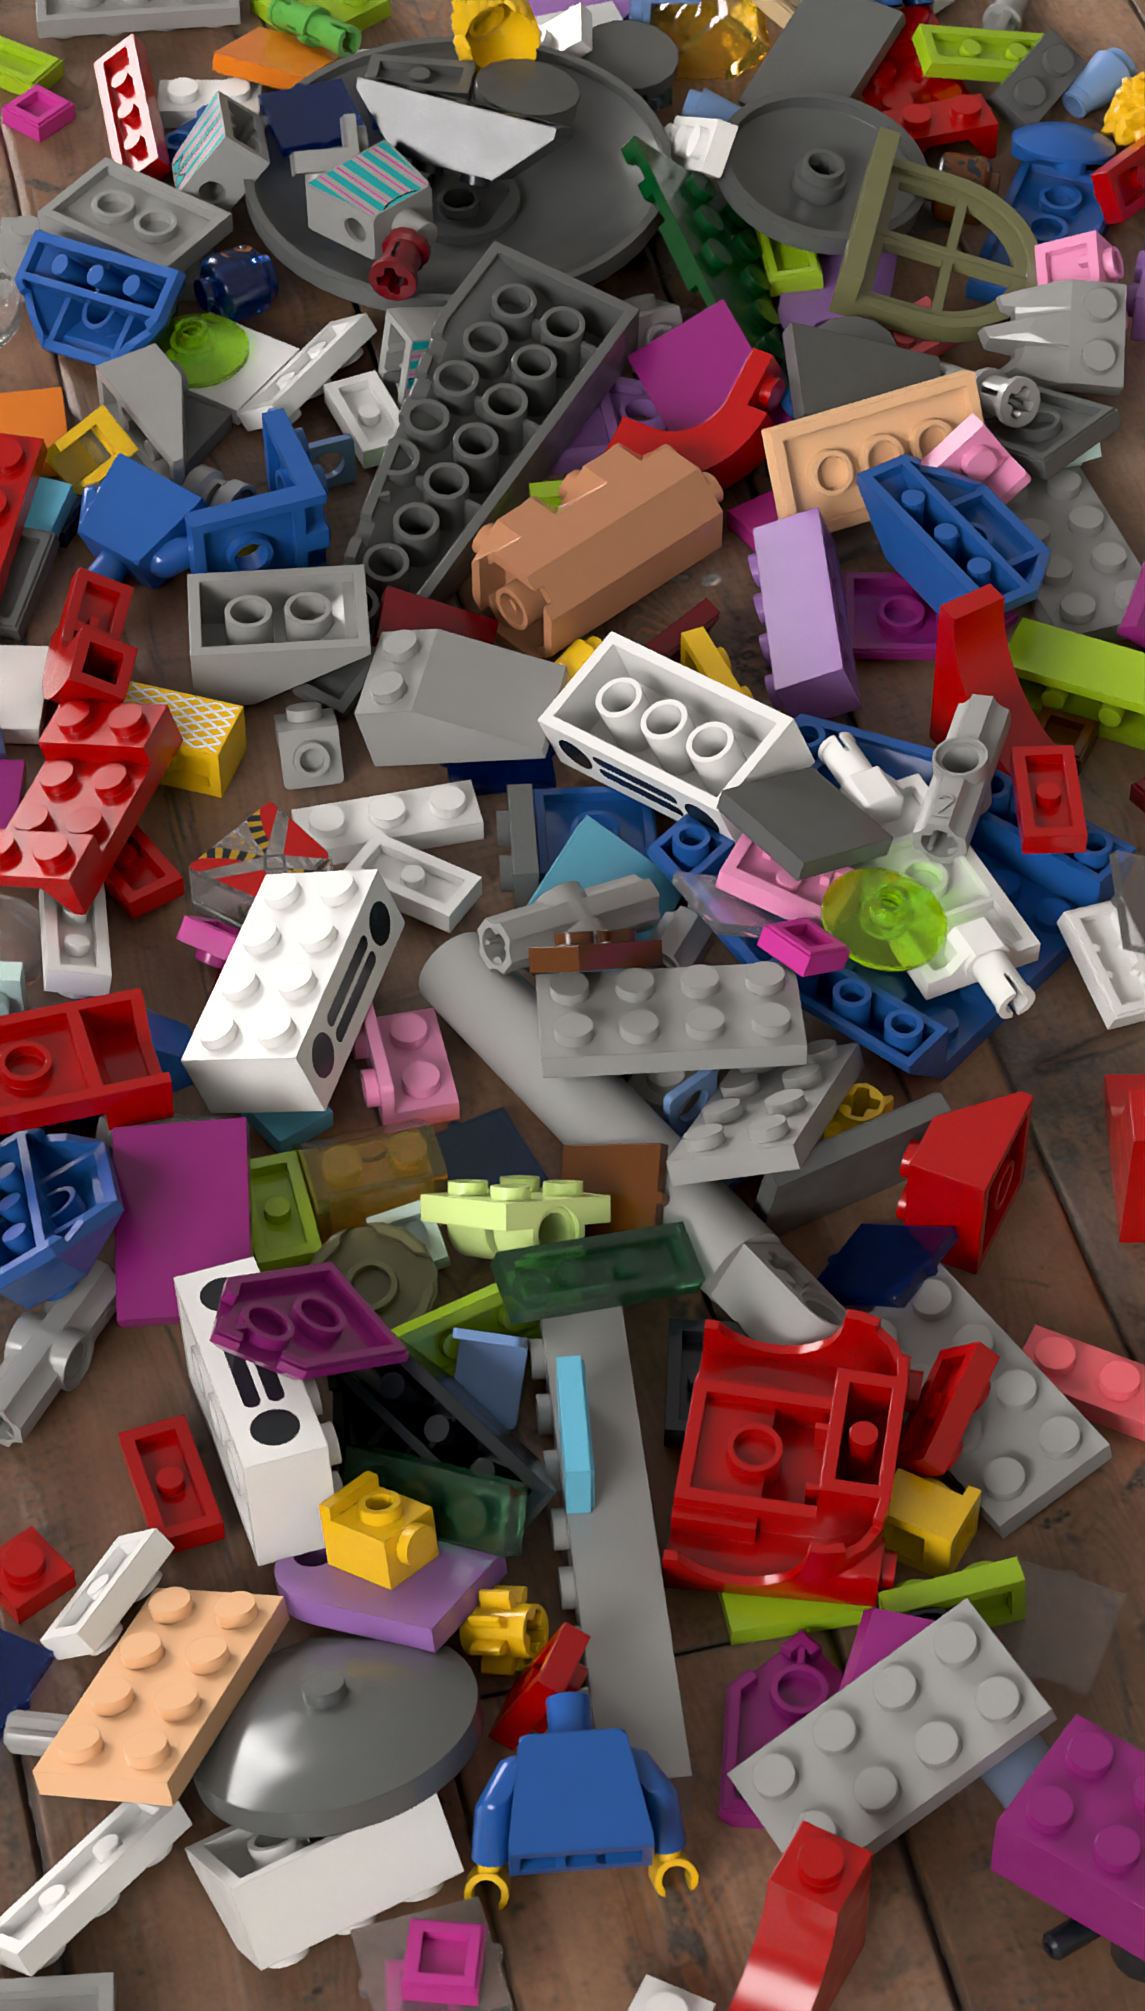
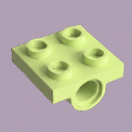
[421,1175,611,1268]

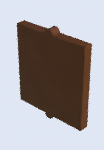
[560,1143,670,1255]

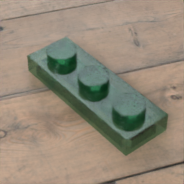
[490,1221,706,1325]
[342,1443,528,1558]

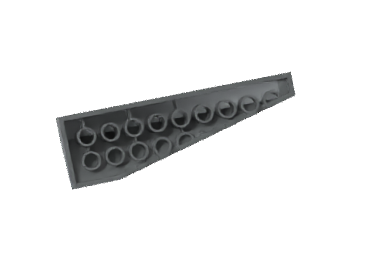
[293,240,640,720]

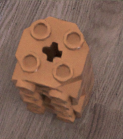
[471,443,723,659]

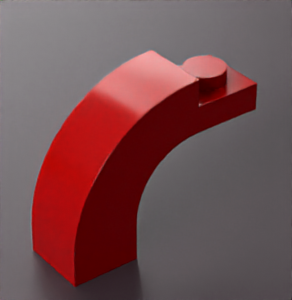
[604,348,786,490]
[42,566,138,704]

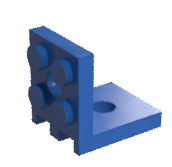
[185,408,331,574]

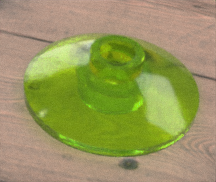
[156,313,249,389]
[820,868,947,972]

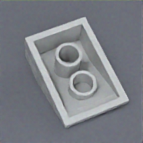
[187,564,371,705]
[354,629,569,767]

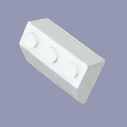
[185,1793,464,1971]

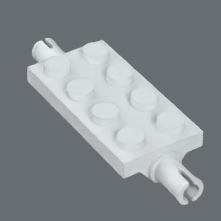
[818,732,1041,1019]

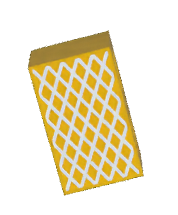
[123,681,247,798]

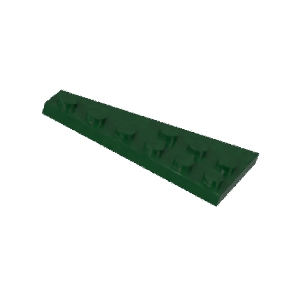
[620,135,794,420]

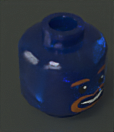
[194,245,279,322]

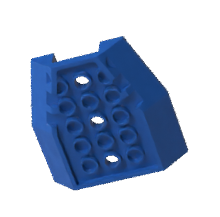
[647,713,1137,1079]

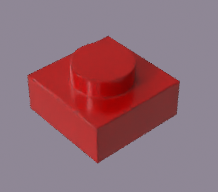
[0,1526,77,1625]

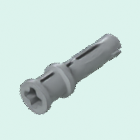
[939,361,1040,428]

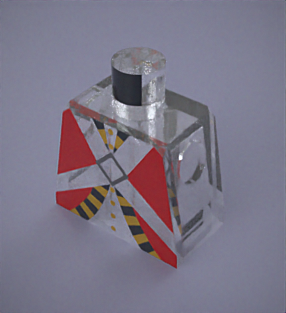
[188,801,333,930]

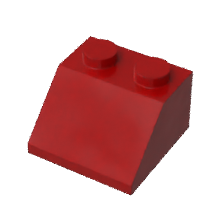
[896,1091,1033,1274]

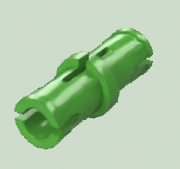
[267,0,362,58]

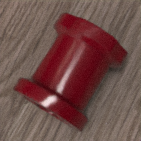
[369,227,431,301]

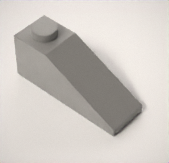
[96,343,188,486]

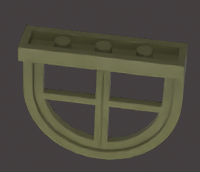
[829,127,1038,343]

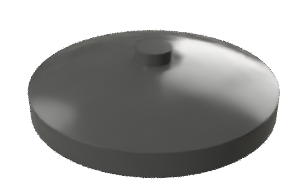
[716,90,927,255]
[193,1632,484,1838]

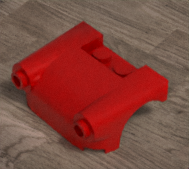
[662,1309,924,1607]

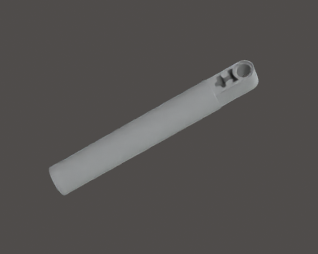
[418,932,847,1345]

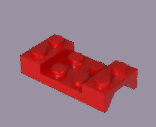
[858,4,999,159]
[0,700,183,915]
[0,987,174,1135]

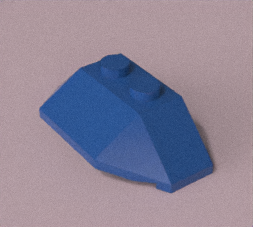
[14,230,186,367]
[856,454,1051,615]
[0,1128,124,1310]

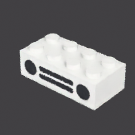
[537,631,815,845]
[181,869,405,1114]
[173,1257,343,1566]

